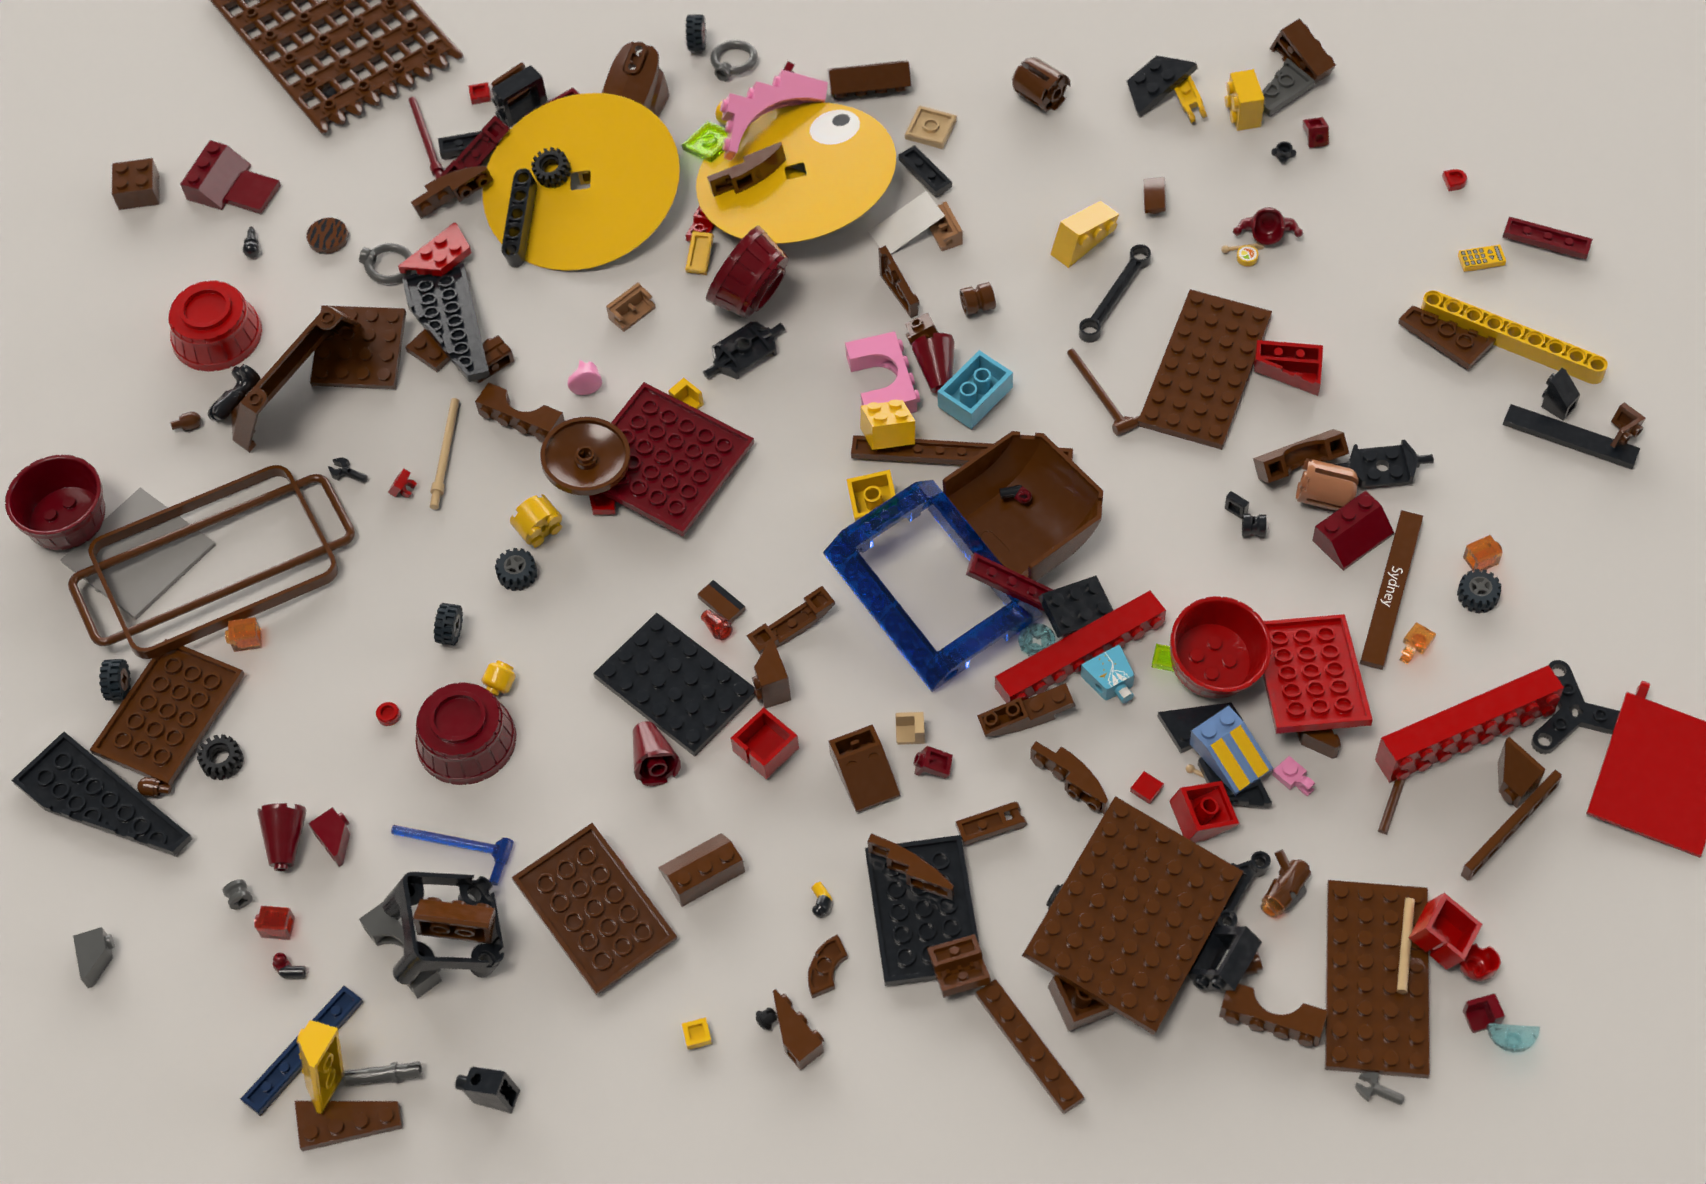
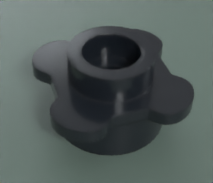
[1271,141,1296,163]

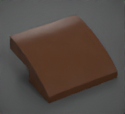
[927,934,991,998]

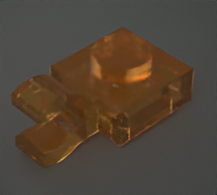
[1399,622,1436,664]

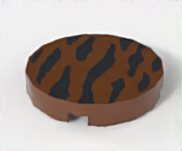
[306,217,348,254]

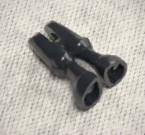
[208,364,261,421]

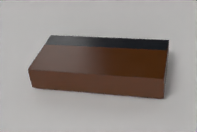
[697,580,746,624]

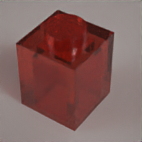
[254,906,295,940]

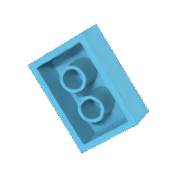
[937,350,1013,429]

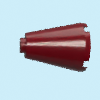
[912,333,955,396]
[633,721,681,786]
[257,803,306,871]

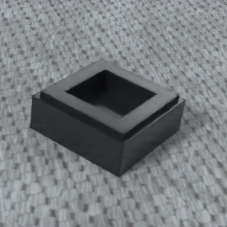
[1225,491,1250,519]

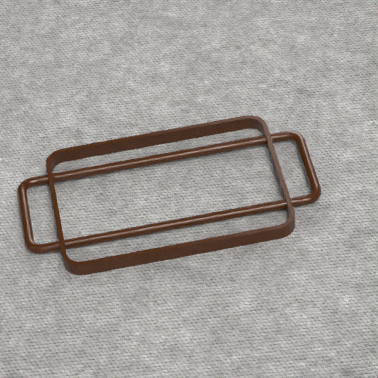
[68,465,355,659]

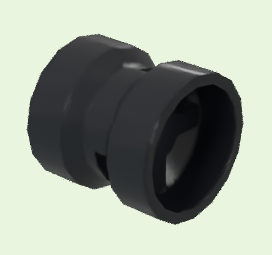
[1242,513,1267,537]

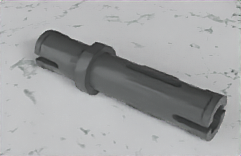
[343,1061,422,1087]

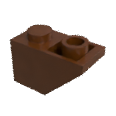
[1296,729,1341,759]

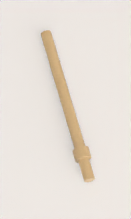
[430,398,460,510]

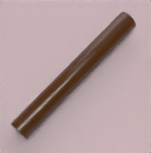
[1378,779,1406,835]

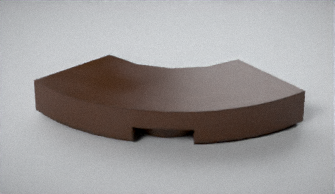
[808,934,848,999]

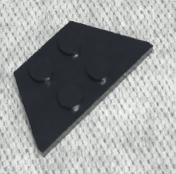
[1127,55,1198,118]
[1198,757,1272,808]

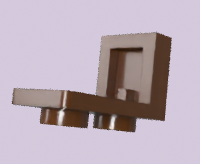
[1611,402,1646,448]

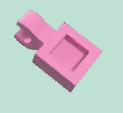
[1272,756,1315,796]

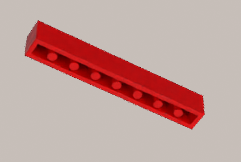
[995,590,1166,703]

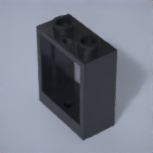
[491,65,548,127]
[1187,926,1262,991]

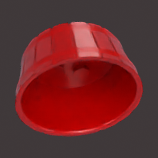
[168,280,262,372]
[1170,596,1272,699]

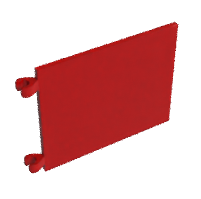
[1586,681,1706,858]

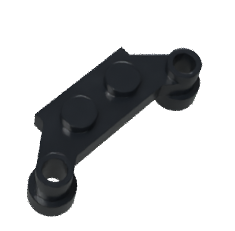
[1217,851,1271,926]

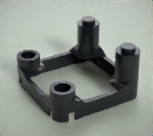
[382,872,504,985]

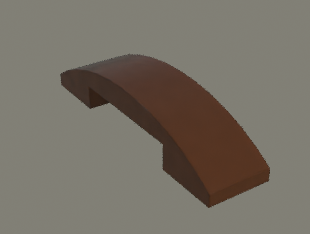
[746,586,835,654]

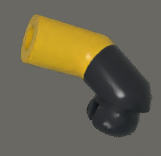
[811,882,832,917]

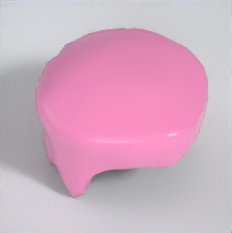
[567,360,602,395]

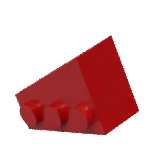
[1254,340,1323,396]

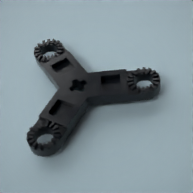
[1531,660,1620,754]

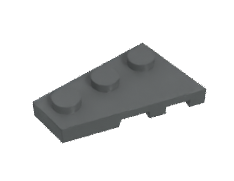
[1262,58,1315,116]

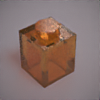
[1463,535,1503,572]
[225,617,262,652]

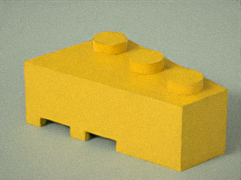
[1050,201,1119,268]

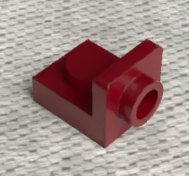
[1303,117,1329,148]
[913,746,953,779]

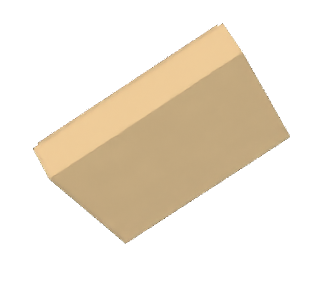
[905,106,957,149]

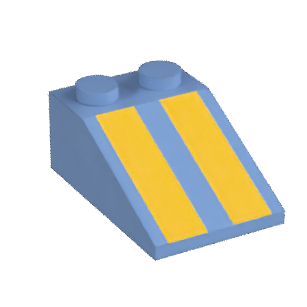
[1190,706,1273,795]

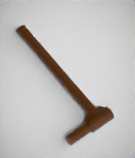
[1067,348,1140,436]

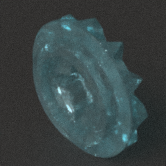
[1018,623,1055,656]

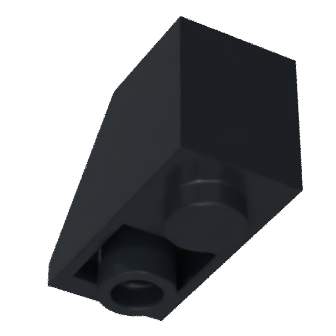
[1541,368,1580,421]

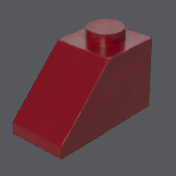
[308,807,350,867]

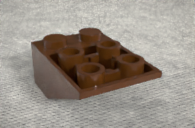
[828,724,900,813]

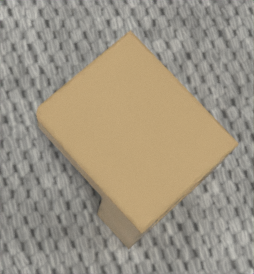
[895,712,925,745]

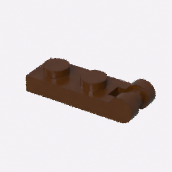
[955,802,1027,846]

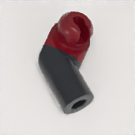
[999,485,1032,504]
[272,953,306,978]

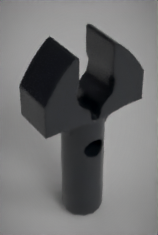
[328,457,368,483]

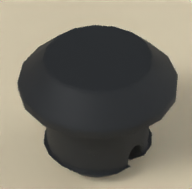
[756,1008,777,1030]

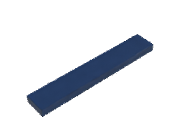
[240,986,363,1116]

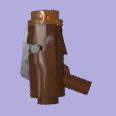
[1260,849,1311,918]

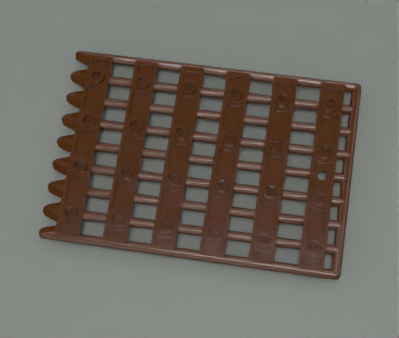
[210,0,463,134]

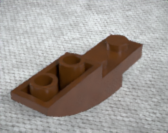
[707,142,786,197]
[411,166,493,219]
[977,683,1075,737]
[1030,741,1108,814]

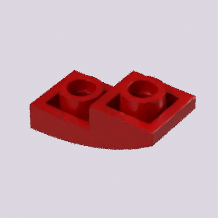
[686,205,715,242]

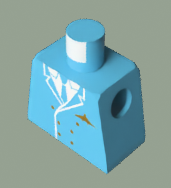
[1081,645,1134,703]

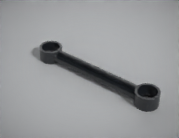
[1079,244,1151,343]

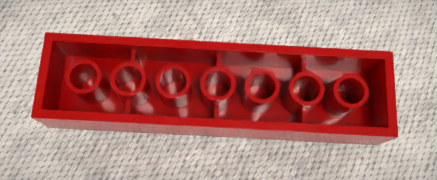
[1375,665,1564,783]

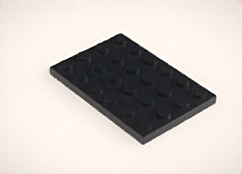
[593,613,755,757]
[865,835,979,986]

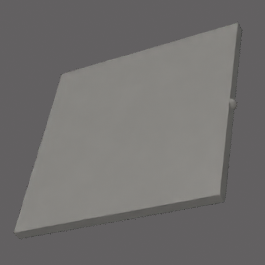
[60,487,215,620]

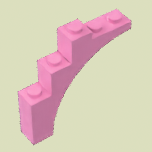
[720,70,828,161]

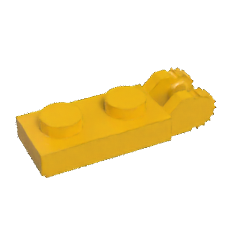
[1174,76,1207,123]

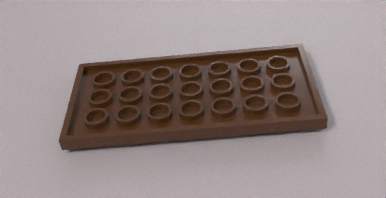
[1138,289,1272,450]
[1325,880,1430,1079]

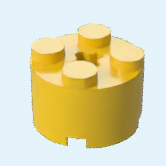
[510,494,562,548]

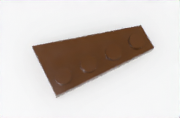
[1398,305,1496,370]
[294,1101,403,1152]

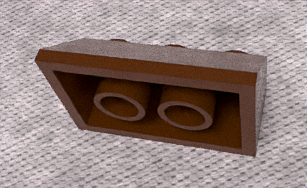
[658,833,745,907]
[413,897,496,944]

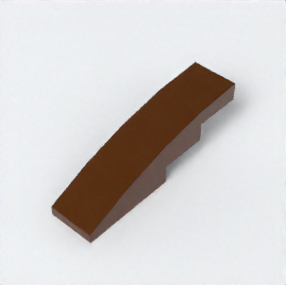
[867,833,954,900]

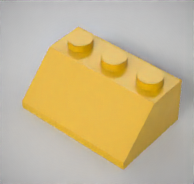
[297,1020,344,1114]

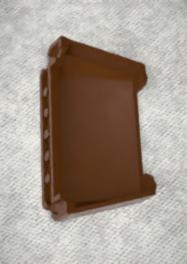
[231,305,362,453]

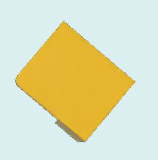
[668,378,704,409]

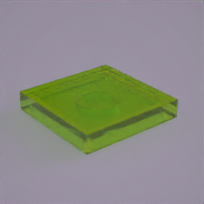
[681,121,728,163]

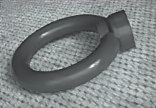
[710,40,758,81]
[359,243,413,284]

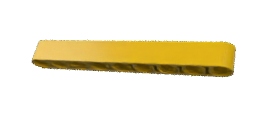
[1421,290,1608,384]

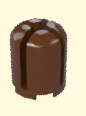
[1012,57,1071,112]

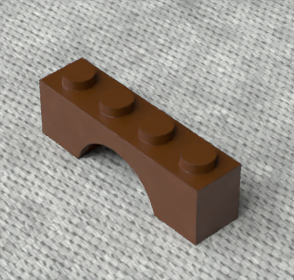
[475,382,565,442]
[1253,429,1349,483]
[1219,983,1328,1047]

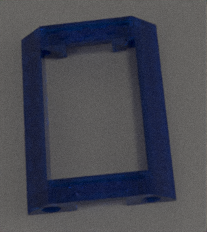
[823,480,1043,692]

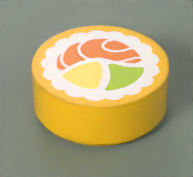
[1237,245,1258,267]

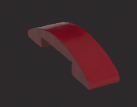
[440,115,510,176]

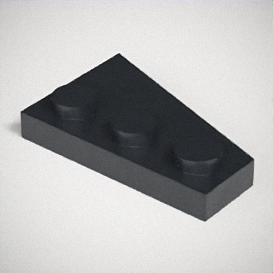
[1157,702,1243,754]

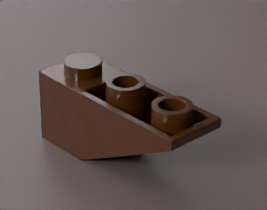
[773,989,824,1071]

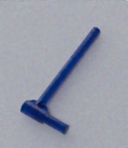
[391,825,514,886]

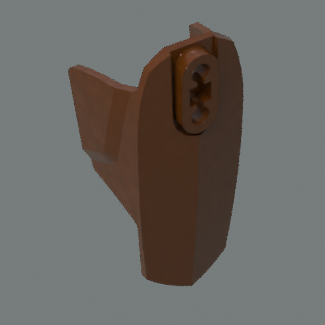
[602,42,669,117]

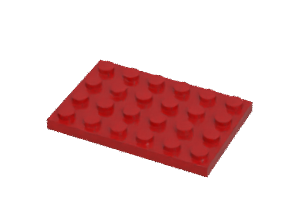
[1263,614,1373,734]

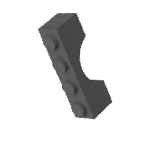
[359,902,442,999]

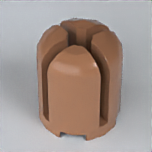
[1296,458,1358,511]

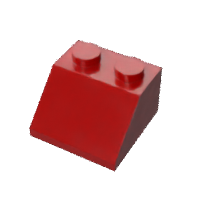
[1169,781,1239,842]

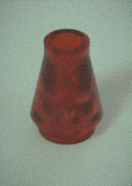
[701,609,733,640]

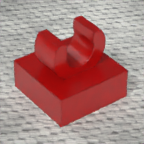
[387,468,417,498]

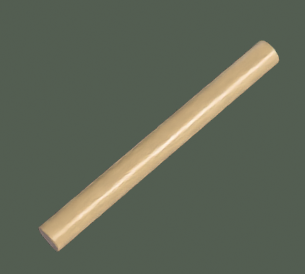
[1397,898,1415,994]

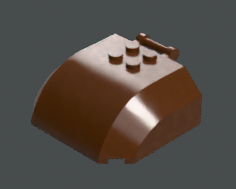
[942,431,1103,581]

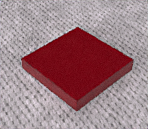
[224,169,281,214]

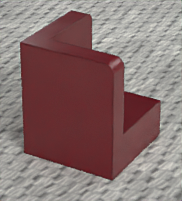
[1463,993,1505,1033]

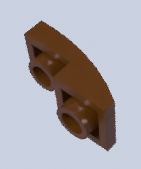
[1144,177,1166,214]

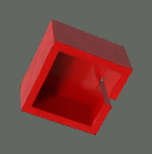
[730,707,799,779]
[1409,892,1483,970]

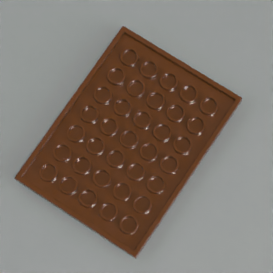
[1022,796,1244,1035]

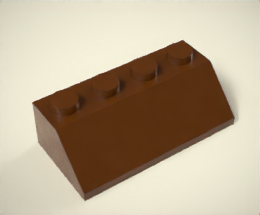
[828,60,911,98]

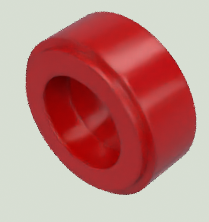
[376,702,400,726]

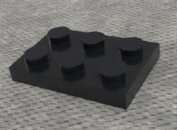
[1038,575,1113,638]

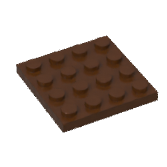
[310,305,406,389]

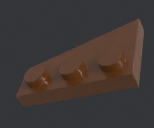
[878,245,920,318]

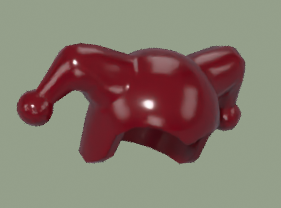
[1233,207,1303,245]

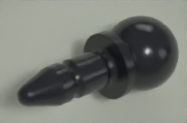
[243,226,259,258]

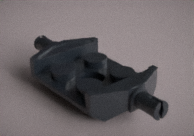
[703,321,785,380]
[1334,440,1434,488]

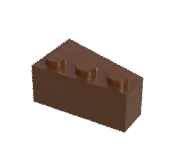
[1269,18,1336,83]

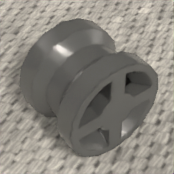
[223,879,252,909]

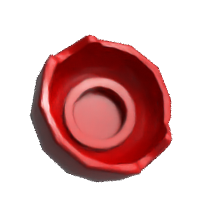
[1459,944,1501,981]

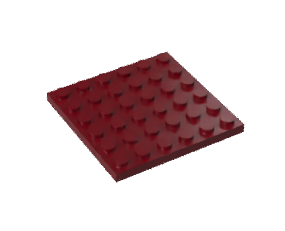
[601,382,754,536]

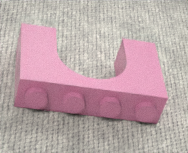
[845,331,920,413]

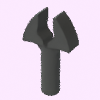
[1355,1072,1405,1105]

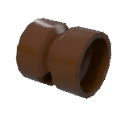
[959,282,996,316]

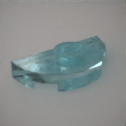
[1487,1023,1540,1052]

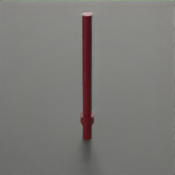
[408,97,444,179]

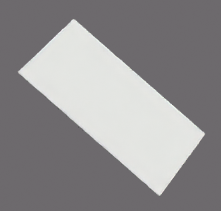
[868,191,945,254]

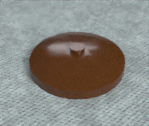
[540,417,630,496]

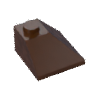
[1498,737,1546,808]

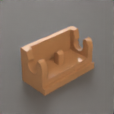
[929,201,963,251]
[606,282,656,332]

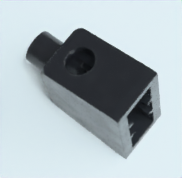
[455,1067,520,1114]

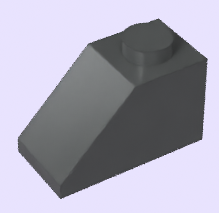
[73,927,115,988]

